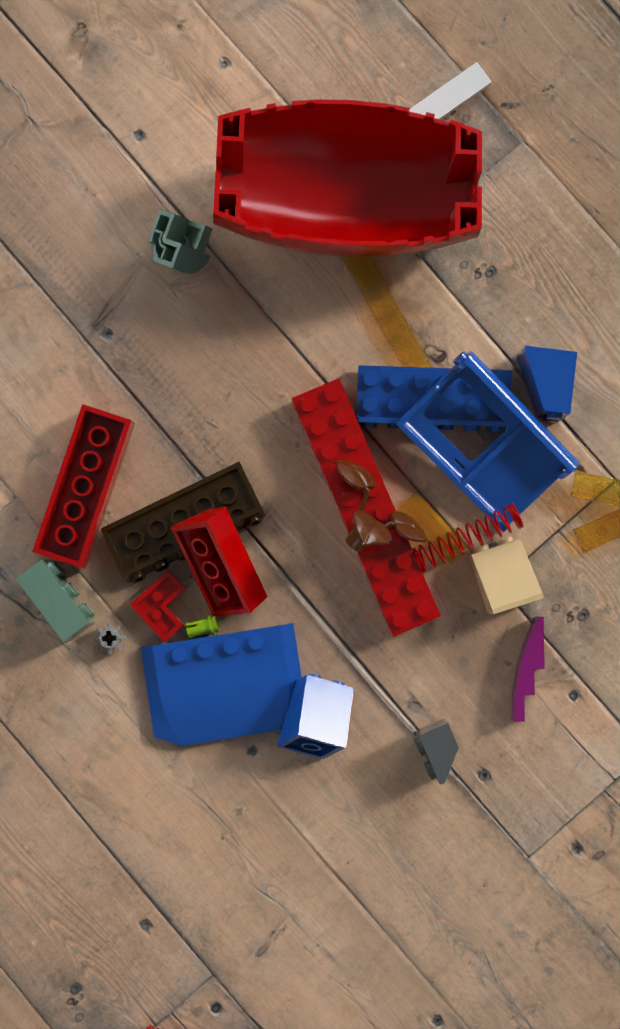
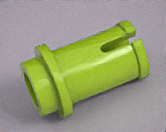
[186,615,220,639]

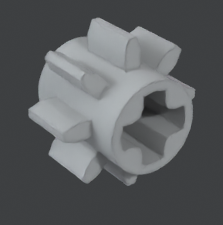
[94,622,127,654]

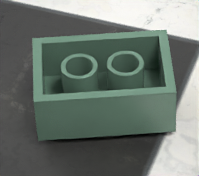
[16,560,96,642]

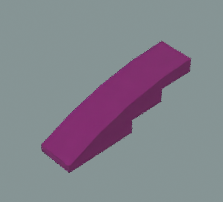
[511,616,545,722]

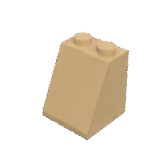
[468,536,544,614]

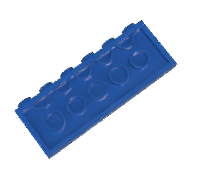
[356,365,512,432]

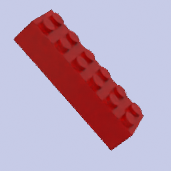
[32,404,135,569]

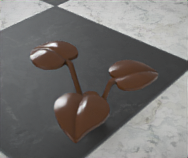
[334,460,428,552]

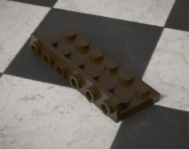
[101,462,266,583]

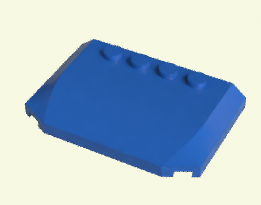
[141,623,302,746]

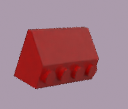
[171,507,268,617]

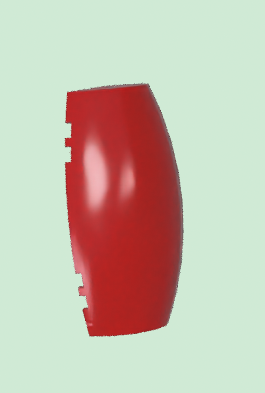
[213,99,482,257]

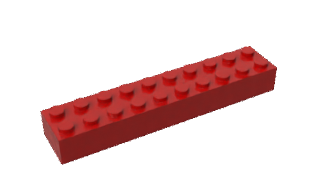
[292,378,441,637]

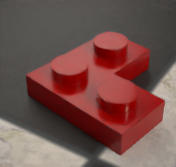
[130,570,186,643]

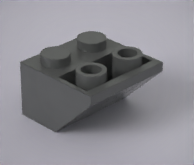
[413,719,459,785]

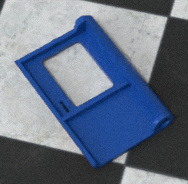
[396,351,579,533]

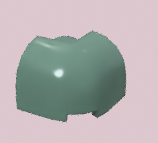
[148,209,212,274]

